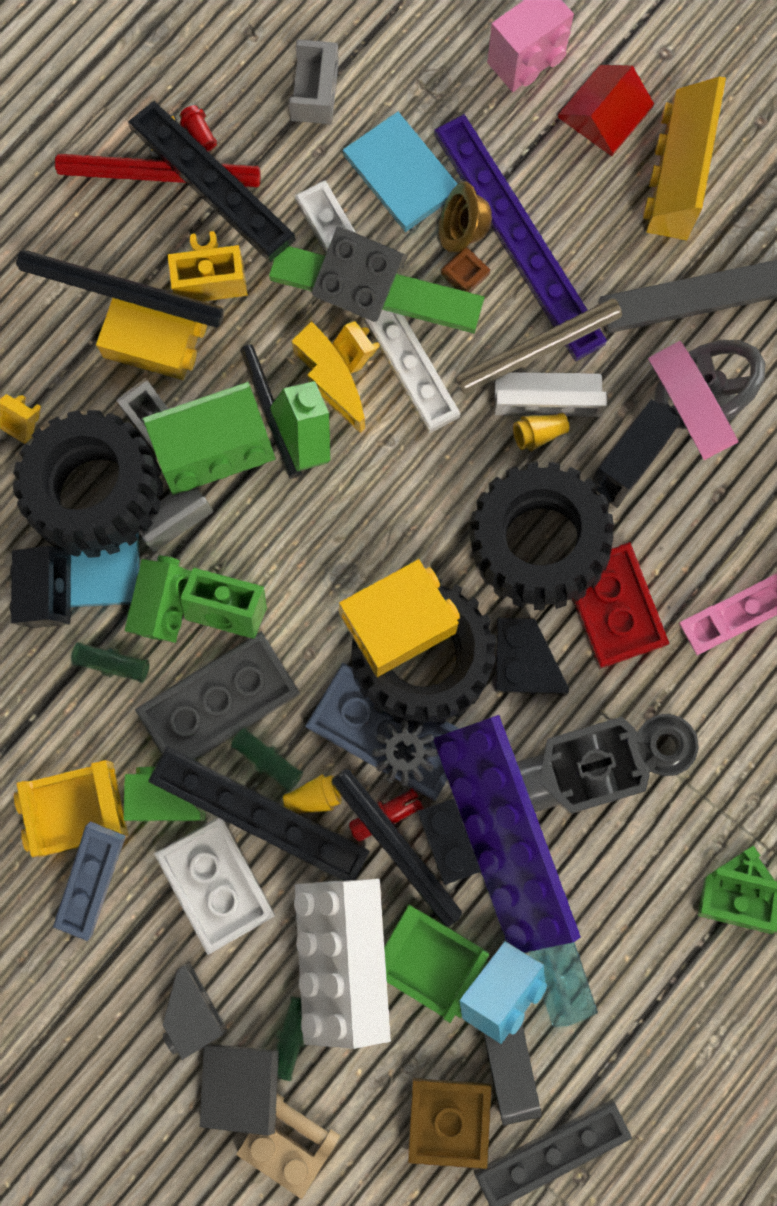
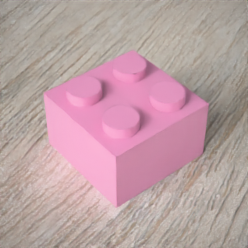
[487,0,574,92]

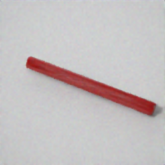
[54,154,261,188]

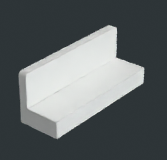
[495,372,607,417]

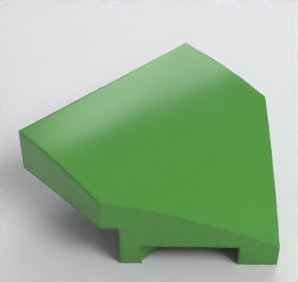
[698,845,777,935]

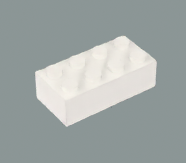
[294,879,391,1049]

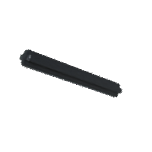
[331,768,462,927]

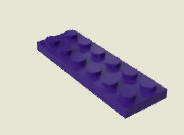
[434,715,581,953]

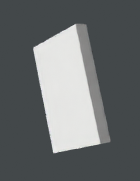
[154,817,276,955]

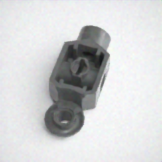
[517,714,699,814]

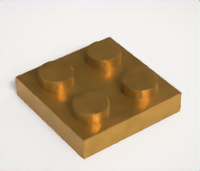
[408,1078,491,1169]

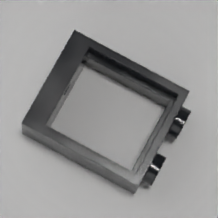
[592,399,682,508]

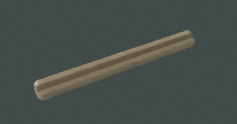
[456,299,622,394]

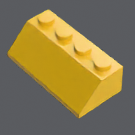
[643,76,726,240]

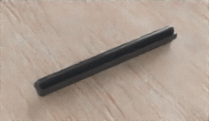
[16,250,224,328]

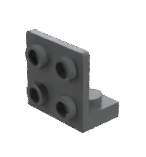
[312,226,408,322]

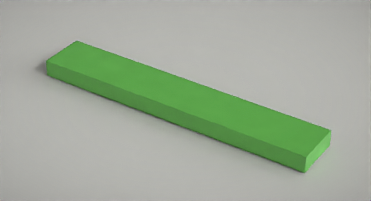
[269,246,485,334]

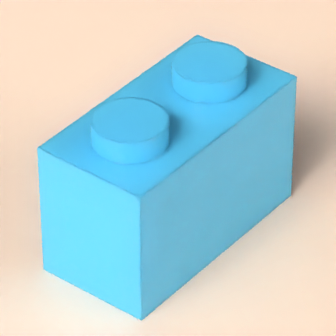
[459,941,547,1044]

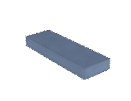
[53,821,126,941]

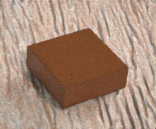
[441,247,491,293]

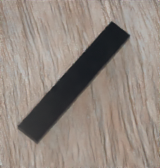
[128,101,296,262]
[148,746,370,881]

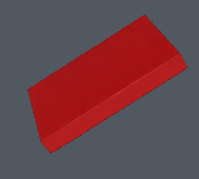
[572,542,670,670]

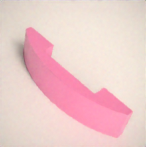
[648,341,738,460]
[679,573,777,656]

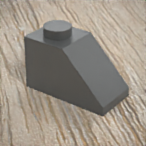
[163,962,228,1060]

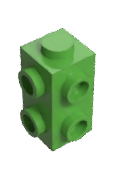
[124,555,192,643]

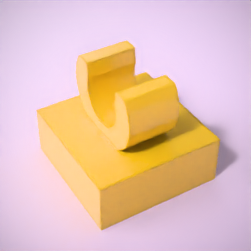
[332,321,380,374]
[0,394,41,444]

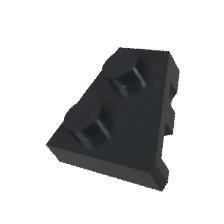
[496,618,569,695]

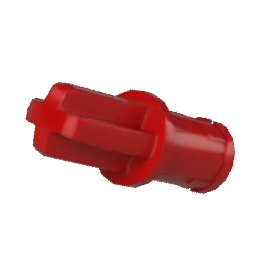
[349,787,424,841]

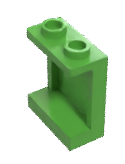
[384,904,489,1023]

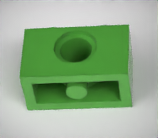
[180,567,267,639]

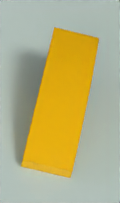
[291,321,365,433]

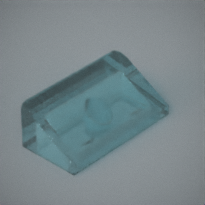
[529,942,598,1027]

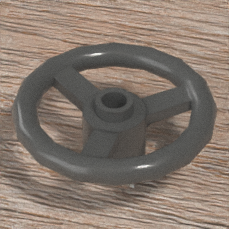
[654,340,766,429]

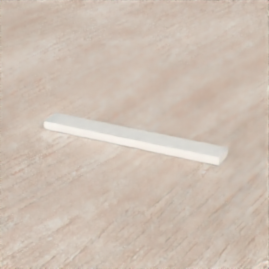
[295,180,461,434]

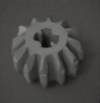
[372,720,437,786]

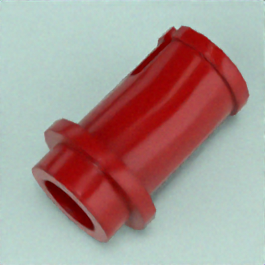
[179,105,217,152]

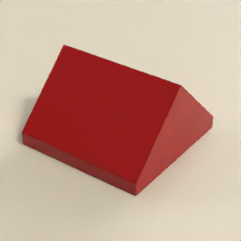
[558,65,654,157]

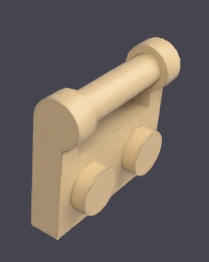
[236,1093,341,1199]

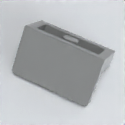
[139,487,213,552]

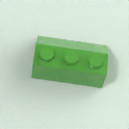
[143,382,276,495]

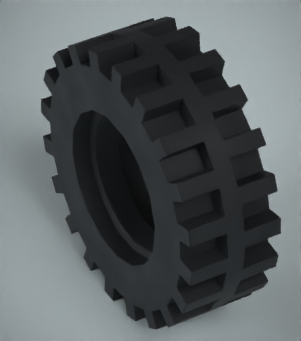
[351,579,496,727]

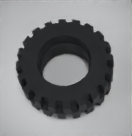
[12,410,163,558]
[470,461,614,610]

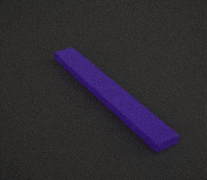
[434,114,607,362]

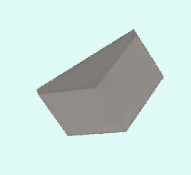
[116,378,168,452]

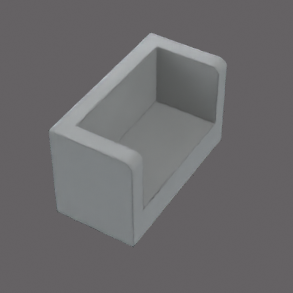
[289,40,339,124]

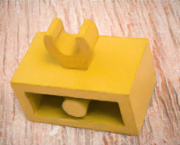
[167,231,248,302]

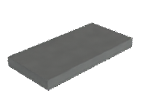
[135,631,301,760]

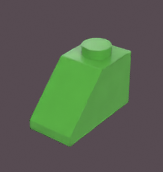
[270,381,330,472]
[124,767,206,821]

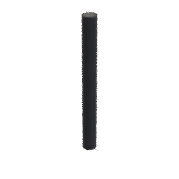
[240,344,302,479]

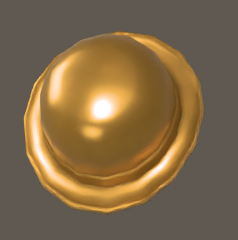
[438,181,492,252]

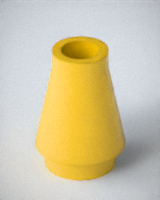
[513,412,569,451]
[283,774,342,814]

